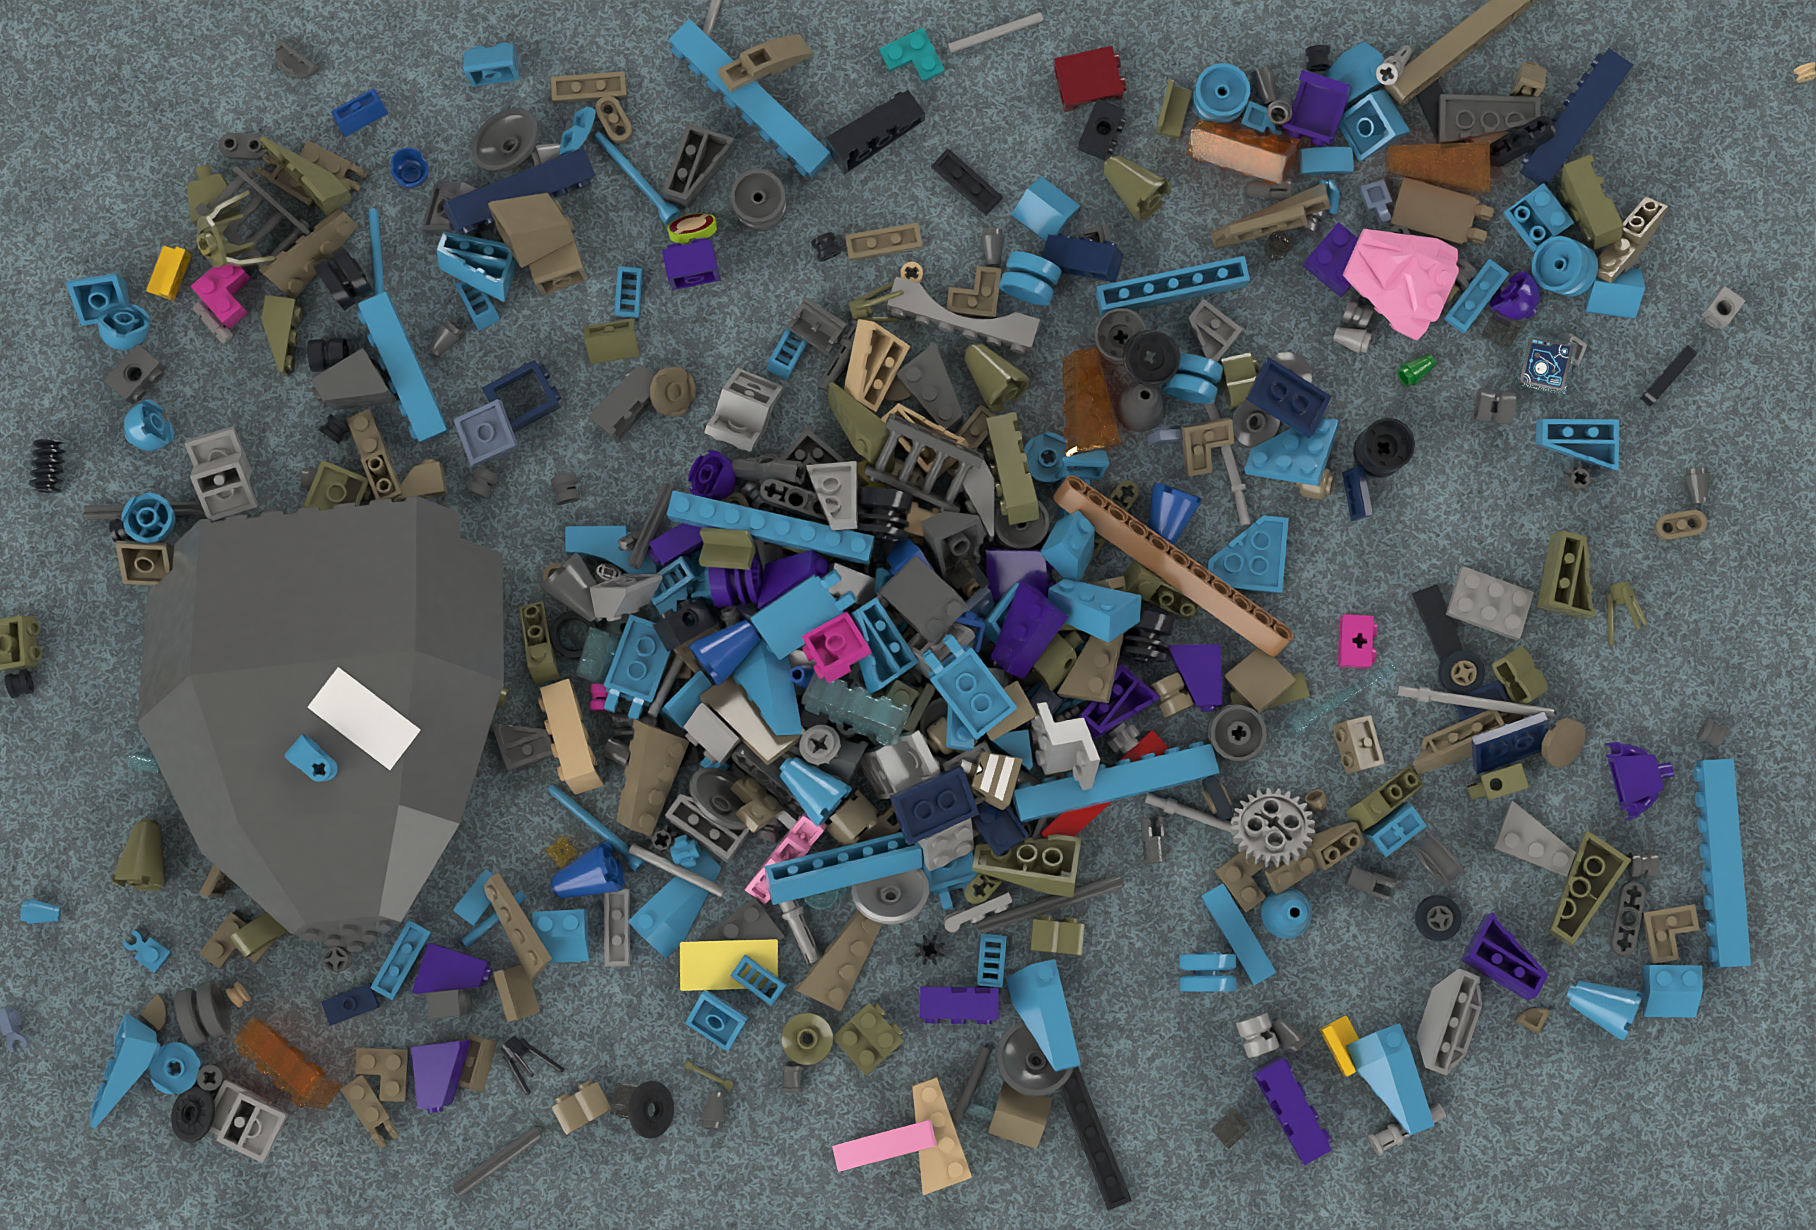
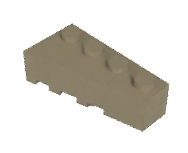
[616,719,690,836]

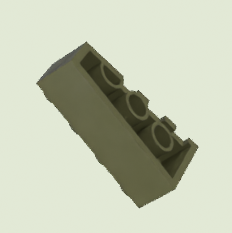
[985,412,1040,525]
[1548,830,1631,947]

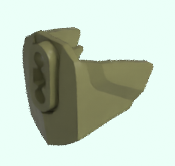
[196,190,275,268]

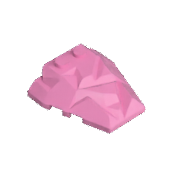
[1343,229,1459,340]

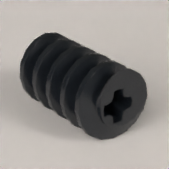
[29,439,66,493]

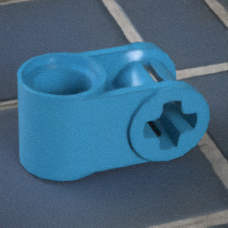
[284,734,338,782]

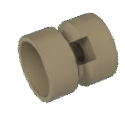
[1150,672,1195,718]

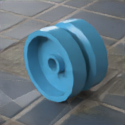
[1192,63,1250,126]
[1532,236,1598,297]
[999,251,1062,306]
[1161,353,1223,404]
[1179,952,1237,992]

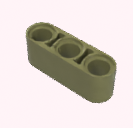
[231,912,289,959]

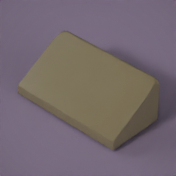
[458,1033,498,1092]

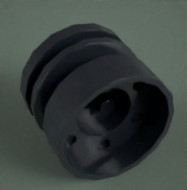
[1122,329,1181,386]
[1353,418,1415,478]
[854,487,913,542]
[1119,610,1175,663]

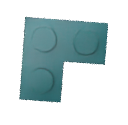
[879,27,945,83]

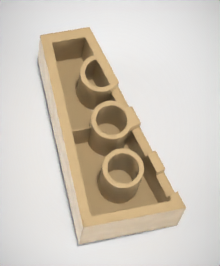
[538,679,604,795]
[912,1076,972,1195]

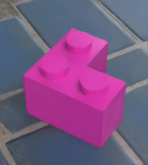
[191,257,252,329]

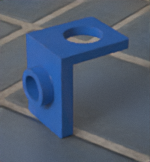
[954,611,986,653]

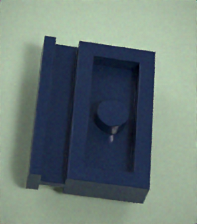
[971,802,1029,857]

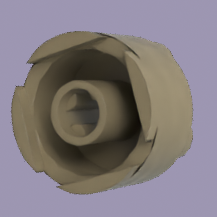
[824,788,879,846]

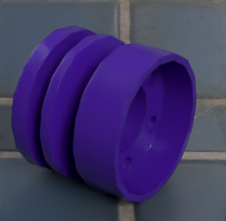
[708,551,763,607]

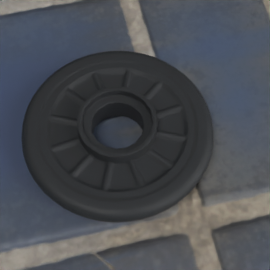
[628,1081,674,1139]
[171,1085,215,1143]

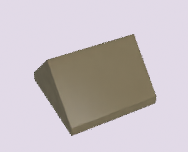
[115,541,174,585]
[986,681,1037,741]
[987,1083,1052,1149]

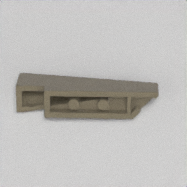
[1211,183,1331,250]
[1413,710,1528,775]

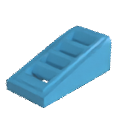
[614,266,644,318]
[455,281,500,330]
[766,329,808,380]
[1054,450,1110,480]
[651,556,700,605]
[977,934,1007,988]
[730,955,788,1006]

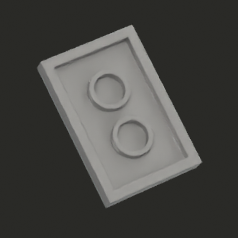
[1446,566,1534,641]

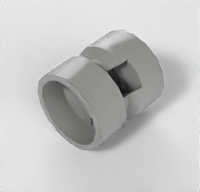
[1236,1012,1280,1058]

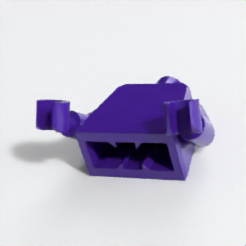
[1605,742,1674,821]

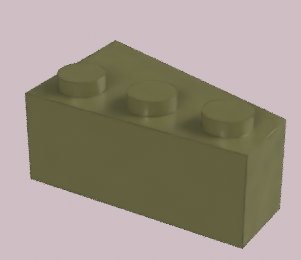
[1558,154,1624,250]
[1537,531,1596,619]

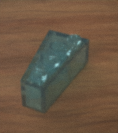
[801,672,912,746]

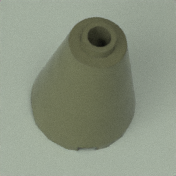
[1103,155,1172,221]
[964,343,1030,413]
[111,818,165,891]

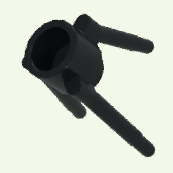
[500,1036,564,1095]

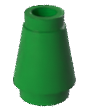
[1397,354,1436,387]

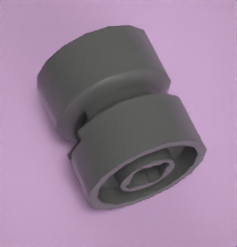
[1474,388,1516,425]

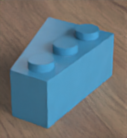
[437,231,518,302]
[1536,419,1619,471]
[1048,579,1141,643]
[849,597,919,695]

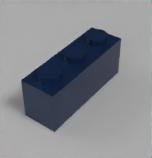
[1041,233,1124,282]

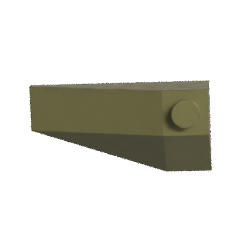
[259,136,352,216]
[828,382,895,473]
[972,834,1082,897]

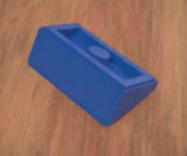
[331,88,388,137]

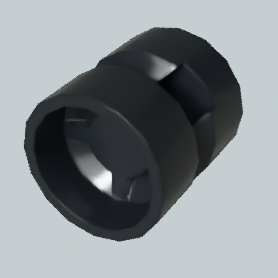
[307,337,349,372]

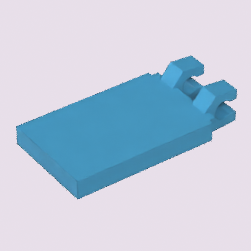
[750,569,856,660]
[603,614,672,720]
[921,633,1017,740]
[921,847,978,911]

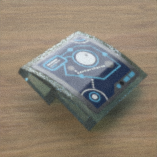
[1516,333,1578,396]

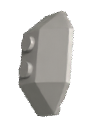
[1416,969,1482,1076]

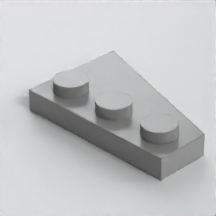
[806,461,858,530]
[1493,800,1576,877]

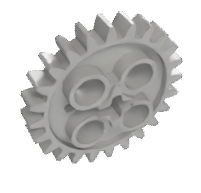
[1231,788,1315,868]

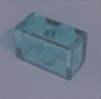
[575,627,622,684]

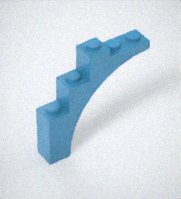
[565,526,693,652]

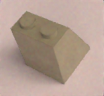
[488,193,575,268]
[529,231,589,296]

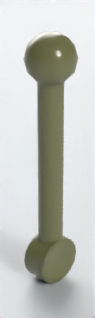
[684,1060,733,1090]

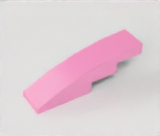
[745,812,827,904]
[832,1120,937,1172]

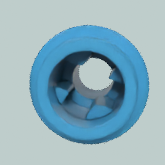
[20,899,61,924]

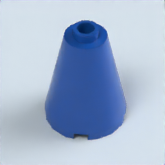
[1148,482,1202,545]
[688,619,760,686]
[550,842,625,899]

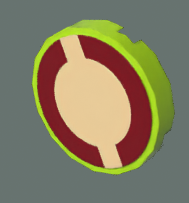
[667,213,717,244]

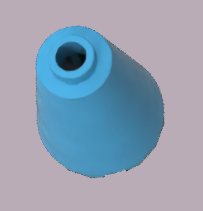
[779,757,852,827]
[1261,888,1313,939]
[1566,980,1643,1041]

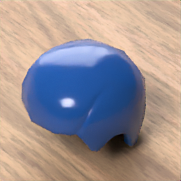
[390,147,429,188]

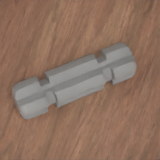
[193,300,233,344]

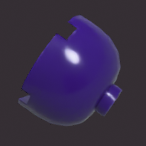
[1489,271,1541,321]
[688,450,737,501]

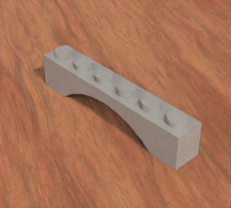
[887,277,1040,354]

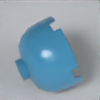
[98,303,150,350]
[124,399,174,451]
[121,492,176,543]

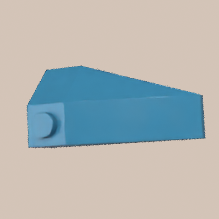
[90,1013,160,1128]

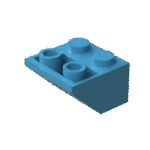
[1503,183,1574,253]

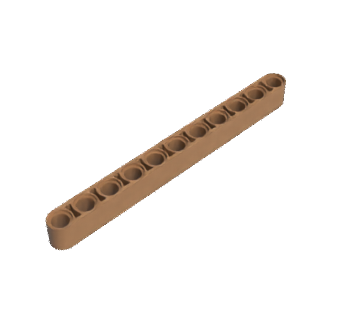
[1053,475,1293,657]

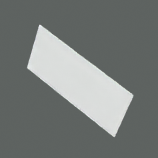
[308,667,420,770]

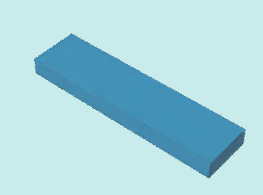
[1201,883,1276,986]

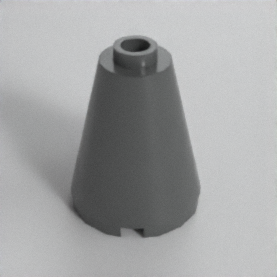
[1116,382,1166,432]
[540,552,604,622]

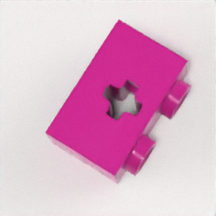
[1337,614,1377,669]

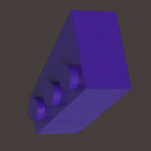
[991,581,1068,679]
[1076,664,1160,741]
[1460,912,1548,1001]
[920,986,998,1024]

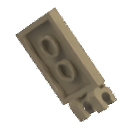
[1389,177,1495,247]

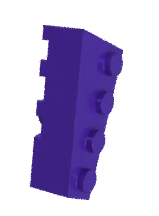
[1251,1056,1332,1165]

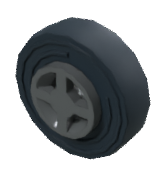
[1415,895,1462,941]

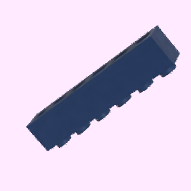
[1519,48,1633,186]
[443,148,596,235]

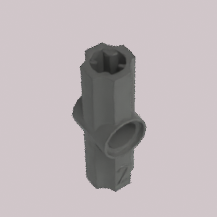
[732,454,807,485]

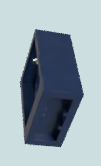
[482,360,562,433]

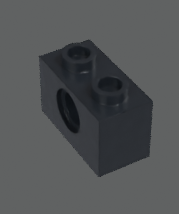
[1077,98,1127,161]
[652,597,717,652]

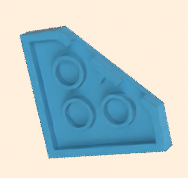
[1244,417,1340,486]
[1207,515,1289,594]

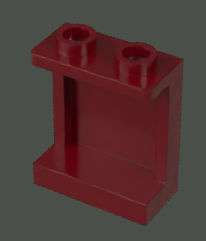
[1053,46,1127,112]

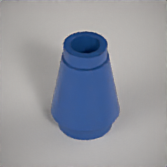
[790,664,818,689]

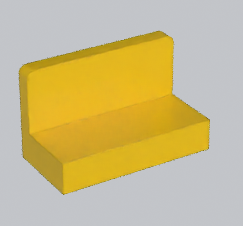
[146,246,192,301]
[1319,1016,1359,1077]

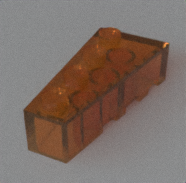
[1186,119,1300,184]
[1385,142,1490,195]
[1063,347,1122,457]
[233,1016,344,1110]

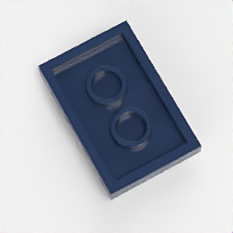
[1246,357,1332,438]
[1471,712,1549,774]
[890,765,979,845]

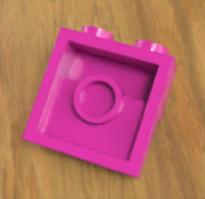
[802,611,871,684]

